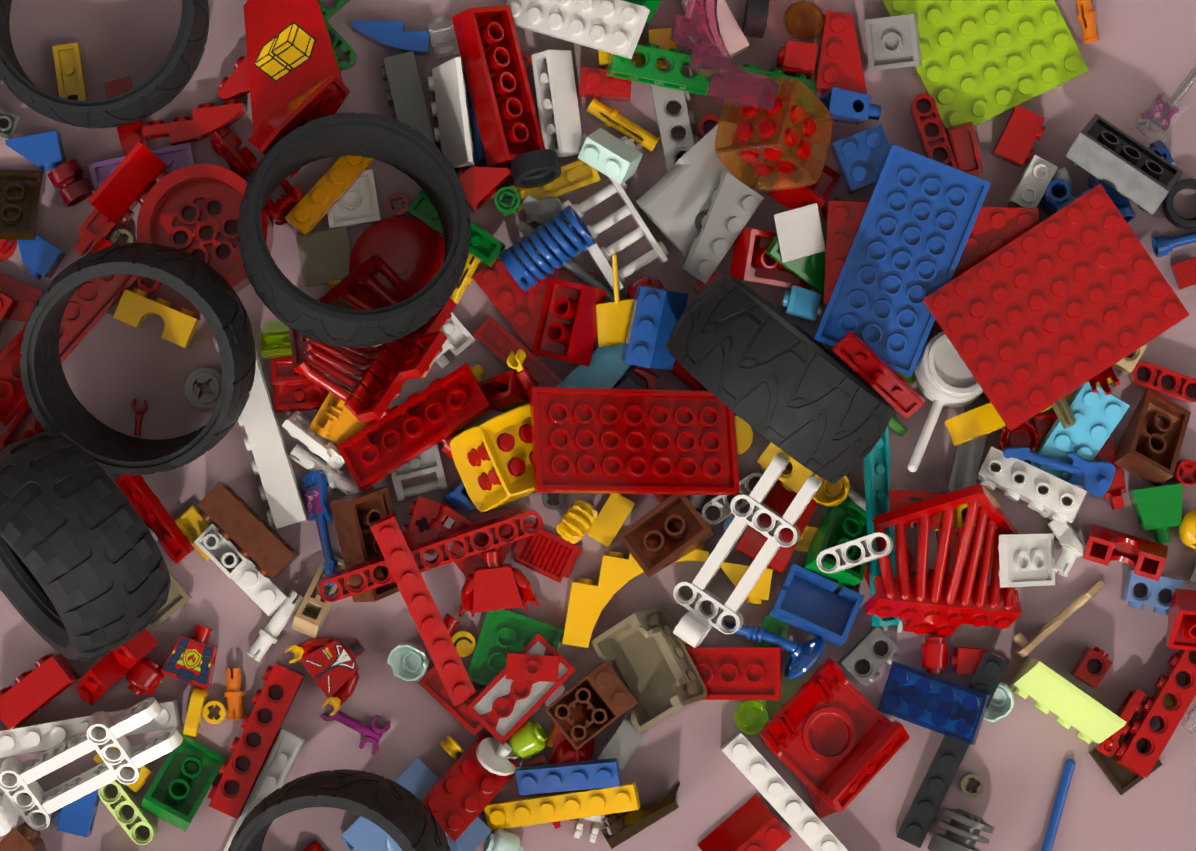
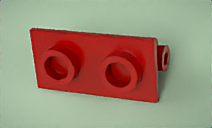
[210,127,259,179]

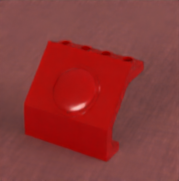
[759,658,910,814]

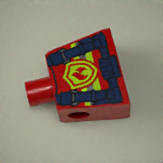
[160,624,218,689]

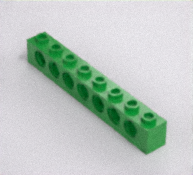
[606,43,816,115]

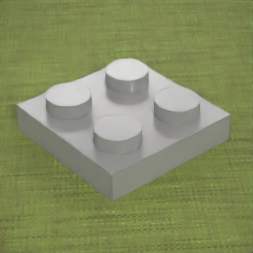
[864,14,922,71]

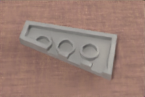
[683,170,764,284]

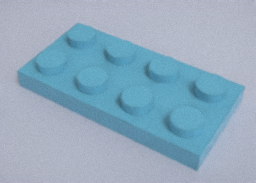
[1028,381,1130,486]

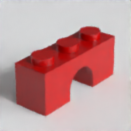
[1083,523,1168,581]

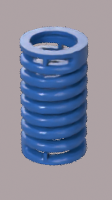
[500,205,596,291]

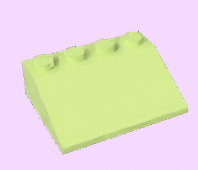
[1010,657,1126,745]

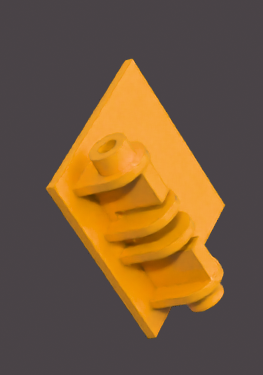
[308,386,372,445]

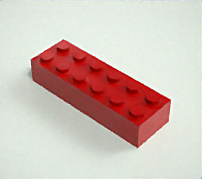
[451,5,545,167]

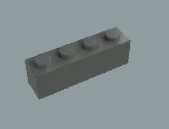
[380,51,436,145]

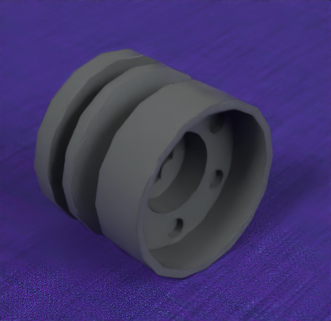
[927,807,994,851]

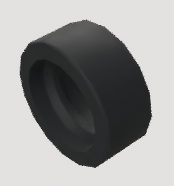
[742,0,770,38]
[510,149,562,188]
[1162,178,1196,229]

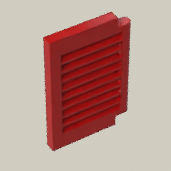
[512,522,583,583]

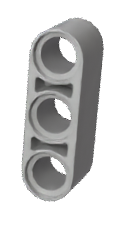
[596,714,648,772]

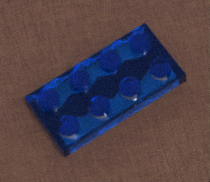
[877,661,991,745]

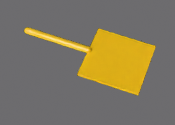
[595,253,634,347]

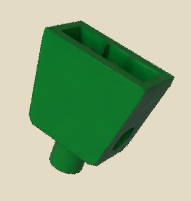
[1128,483,1183,544]

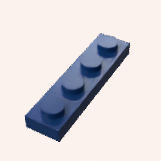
[515,758,622,795]

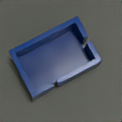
[769,563,865,648]

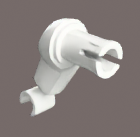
[1039,511,1085,577]

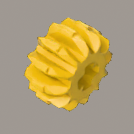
[556,499,597,544]

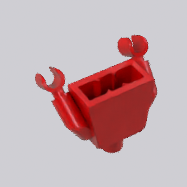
[459,550,539,617]

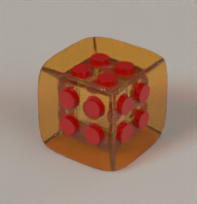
[715,77,832,191]

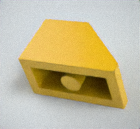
[720,562,773,604]

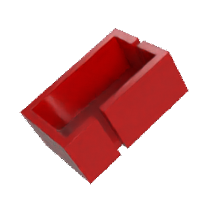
[0,653,81,730]

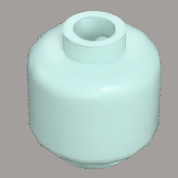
[483,829,524,851]

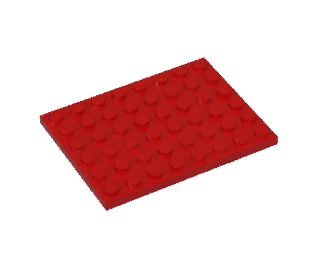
[922,184,1190,432]

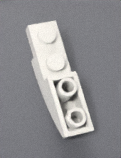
[194,524,288,616]

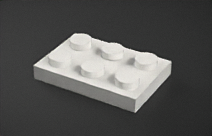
[998,533,1055,587]

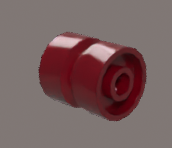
[48,159,95,207]

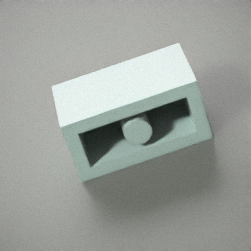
[578,128,643,184]

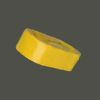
[183,686,208,737]

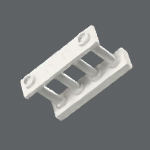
[562,177,669,293]

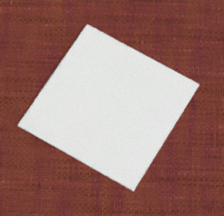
[774,203,826,263]

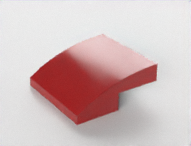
[270,356,326,413]

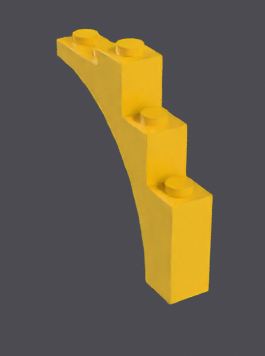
[562,545,709,648]

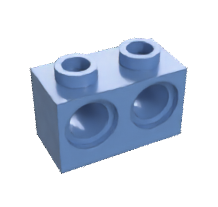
[1121,569,1183,615]

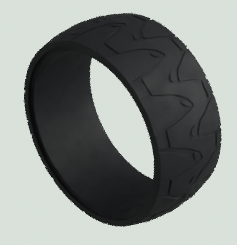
[0,0,209,129]
[238,112,471,348]
[20,242,256,475]
[665,272,895,483]
[228,769,451,851]

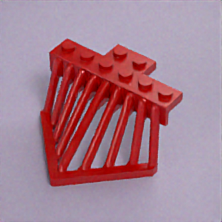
[289,254,457,423]
[865,484,1022,637]

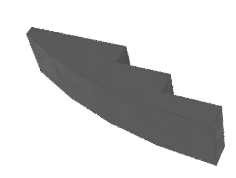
[947,392,990,492]

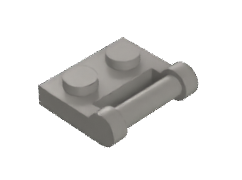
[391,445,449,502]

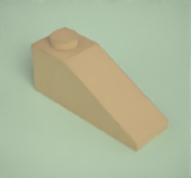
[291,556,345,638]

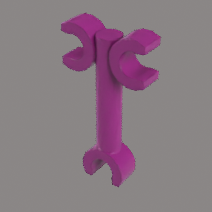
[320,704,391,755]

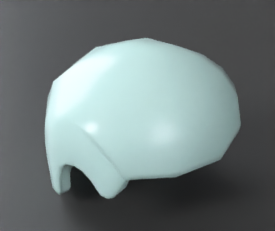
[387,642,429,682]
[983,682,1015,722]

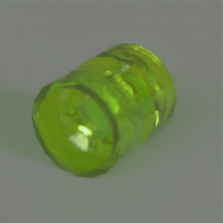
[733,700,768,735]

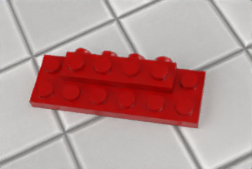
[337,363,493,491]

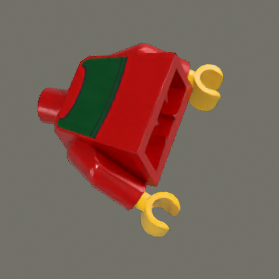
[471,349,539,413]

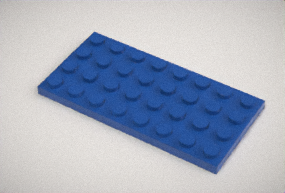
[814,144,991,377]

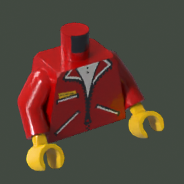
[284,636,366,716]

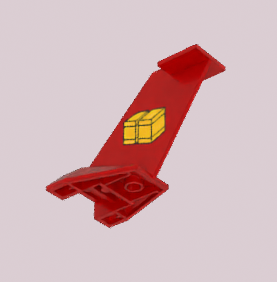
[243,0,350,178]

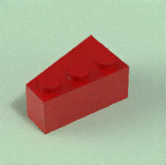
[815,11,867,94]

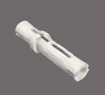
[289,444,361,495]
[246,589,304,662]

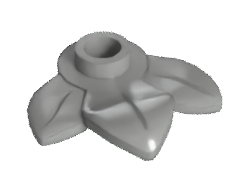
[523,195,569,233]

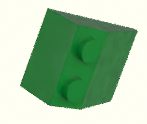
[803,499,868,589]
[140,733,227,832]

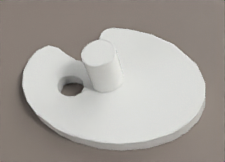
[476,737,519,776]

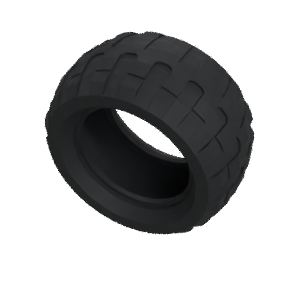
[0,432,171,661]

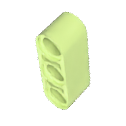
[98,779,158,845]

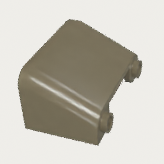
[591,607,707,734]

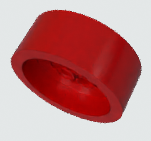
[137,164,273,293]

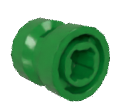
[494,186,521,215]

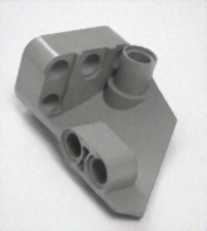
[636,122,741,259]

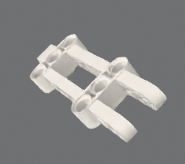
[673,452,822,648]
[0,697,183,837]

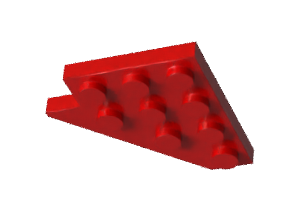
[472,261,598,357]

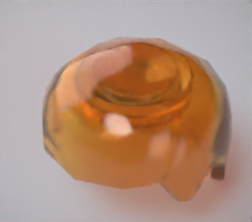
[783,0,825,40]

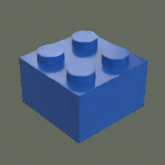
[830,124,891,194]

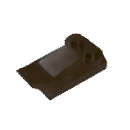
[601,780,680,849]

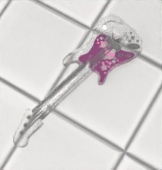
[1135,65,1196,143]

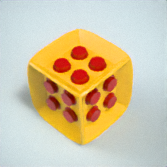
[450,403,534,512]

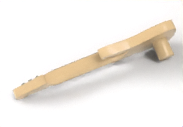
[1013,579,1105,657]

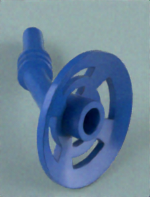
[724,620,824,679]

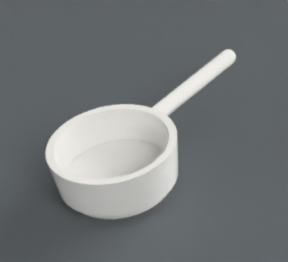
[908,332,983,472]

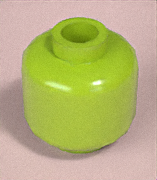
[507,721,547,759]

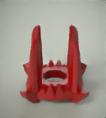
[266,179,304,225]

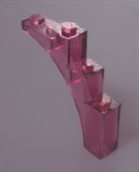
[670,0,779,110]

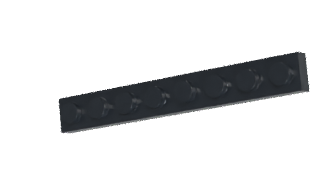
[896,649,1009,848]

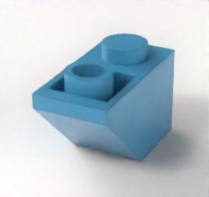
[780,285,821,321]

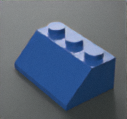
[622,283,689,370]

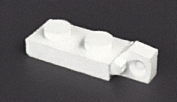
[282,411,345,471]

